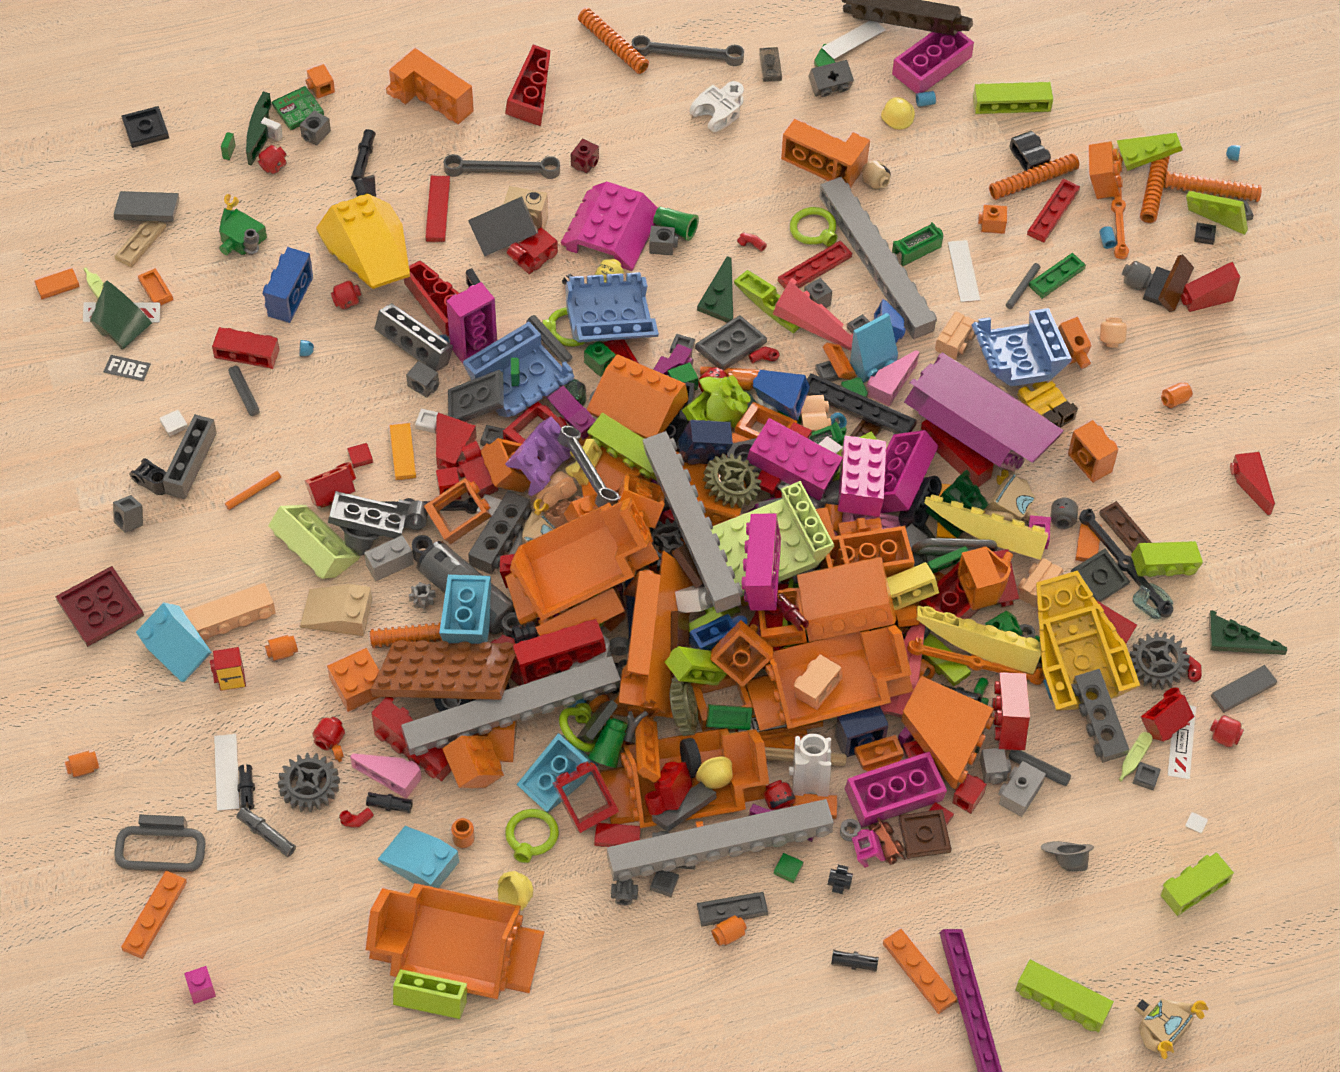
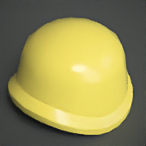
[881,97,915,130]
[696,757,733,789]

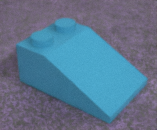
[850,313,898,383]
[439,575,491,644]
[136,602,212,682]
[516,733,598,813]
[378,826,459,888]

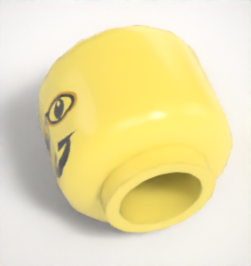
[595,259,624,282]

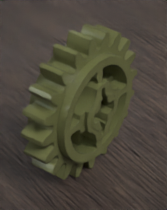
[703,454,761,508]
[670,676,698,736]

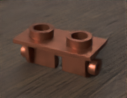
[868,817,906,865]

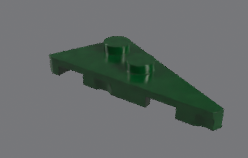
[697,256,733,323]
[1209,610,1287,655]

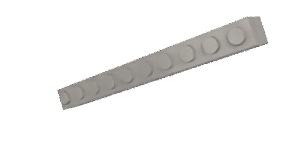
[819,177,937,340]
[642,431,743,613]
[401,656,621,756]
[607,799,834,881]

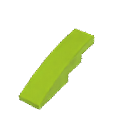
[734,270,801,334]
[904,633,971,686]

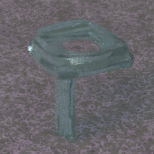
[1132,583,1173,619]

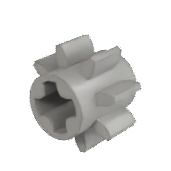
[409,582,436,610]

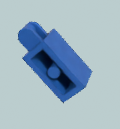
[689,614,747,651]

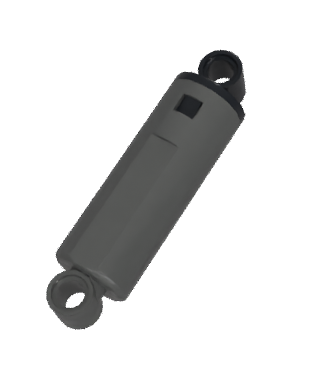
[411,535,524,638]

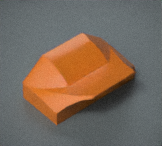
[854,735,904,772]

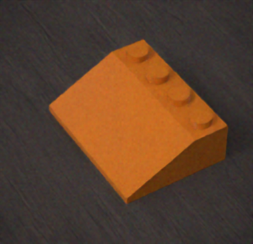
[587,354,689,439]
[797,556,897,642]

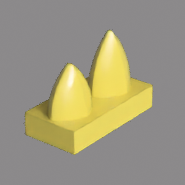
[565,439,602,485]

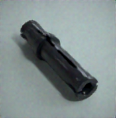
[351,129,376,182]

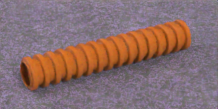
[578,8,649,74]
[989,153,1080,200]
[1140,156,1170,223]
[1164,171,1262,202]
[370,622,443,648]

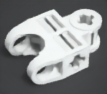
[689,81,744,132]

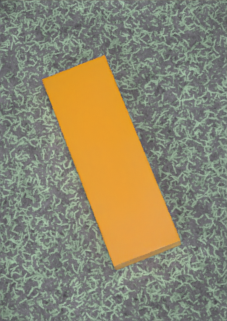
[390,423,416,480]

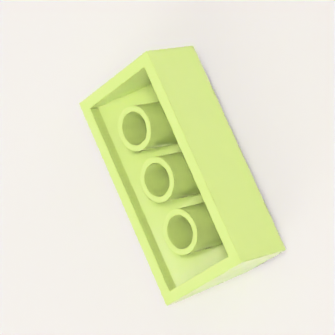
[268,505,360,579]

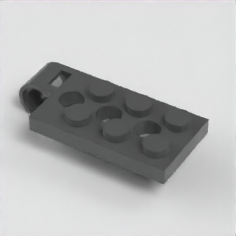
[328,491,428,539]

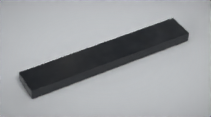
[807,373,917,434]

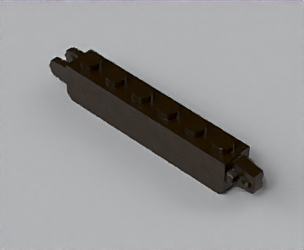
[841,0,973,36]

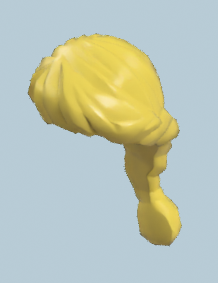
[497,871,534,911]

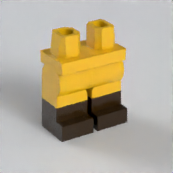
[1017,381,1078,428]

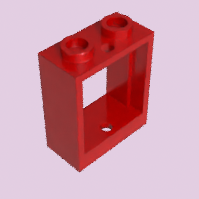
[503,402,567,460]
[552,761,619,833]

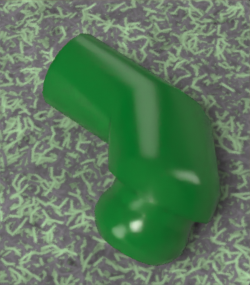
[973,677,989,706]

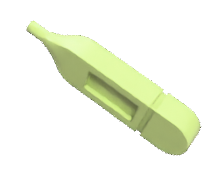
[84,268,103,299]
[1119,732,1153,781]

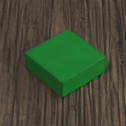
[221,132,236,160]
[511,358,520,386]
[774,853,804,883]

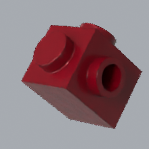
[570,138,599,174]

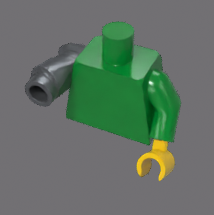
[219,194,267,256]

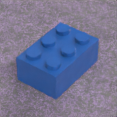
[262,247,314,323]

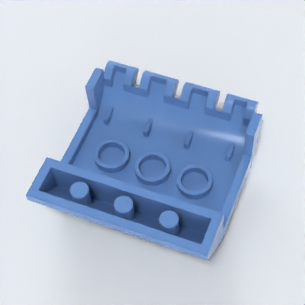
[565,272,659,342]
[972,308,1072,386]
[463,322,575,417]

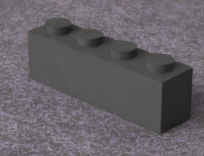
[162,414,217,499]

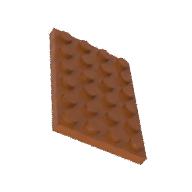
[371,640,516,700]

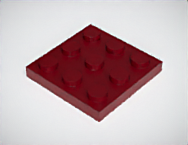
[55,566,144,647]

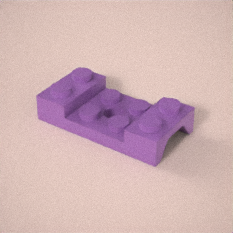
[505,416,571,496]

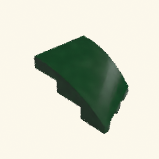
[90,280,152,349]
[926,469,989,538]

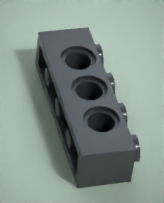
[374,303,453,372]
[468,490,532,575]
[1071,669,1130,763]

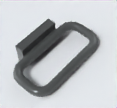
[911,538,997,564]
[114,814,206,872]

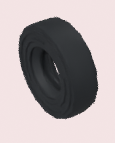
[680,738,702,778]

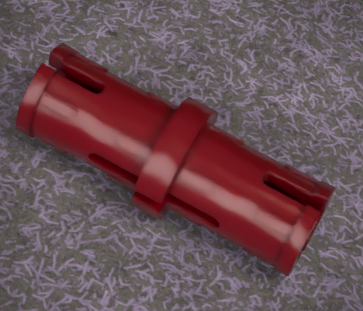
[777,594,809,631]

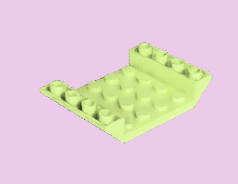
[711,481,834,597]

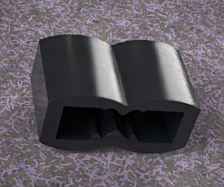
[1009,131,1051,171]

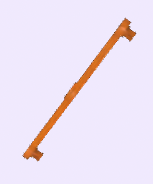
[1111,152,1129,259]
[907,637,1045,685]

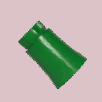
[653,206,699,241]
[588,717,628,768]

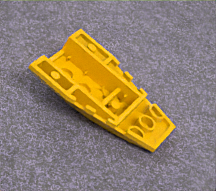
[316,194,410,289]
[1036,571,1140,711]

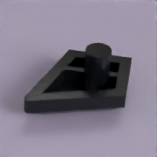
[354,175,376,197]

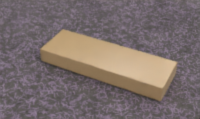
[114,221,166,268]

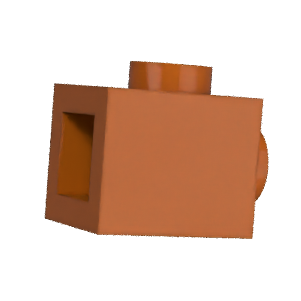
[305,64,335,99]
[978,205,1007,234]

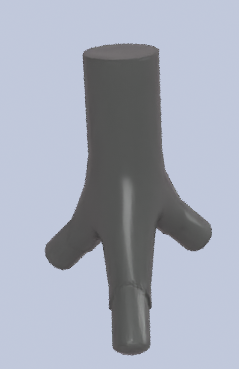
[624,711,648,742]

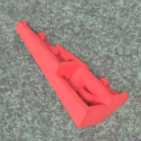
[773,278,853,351]
[880,622,925,718]

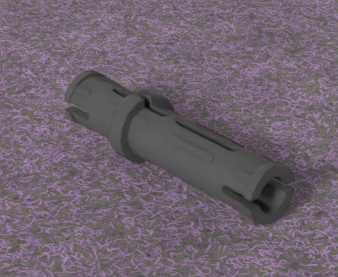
[236,807,296,857]

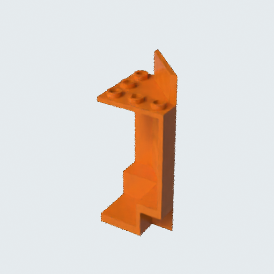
[505,497,659,625]
[612,551,693,720]
[746,625,913,731]
[599,728,769,828]
[365,883,545,999]

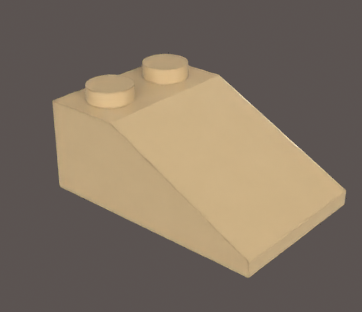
[300,584,372,637]

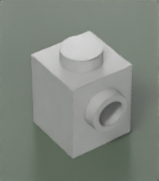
[980,748,1011,784]

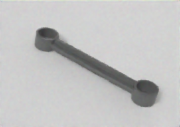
[632,35,744,66]
[443,154,560,179]
[557,426,619,507]

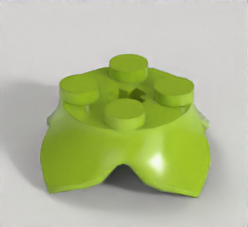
[699,375,751,428]

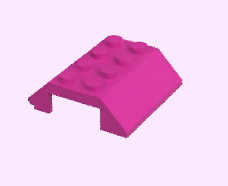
[560,181,658,271]

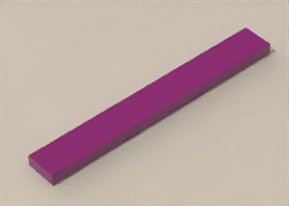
[939,929,1002,1072]

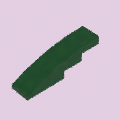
[246,91,272,166]

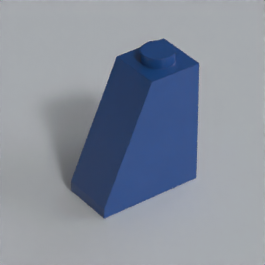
[753,370,810,420]

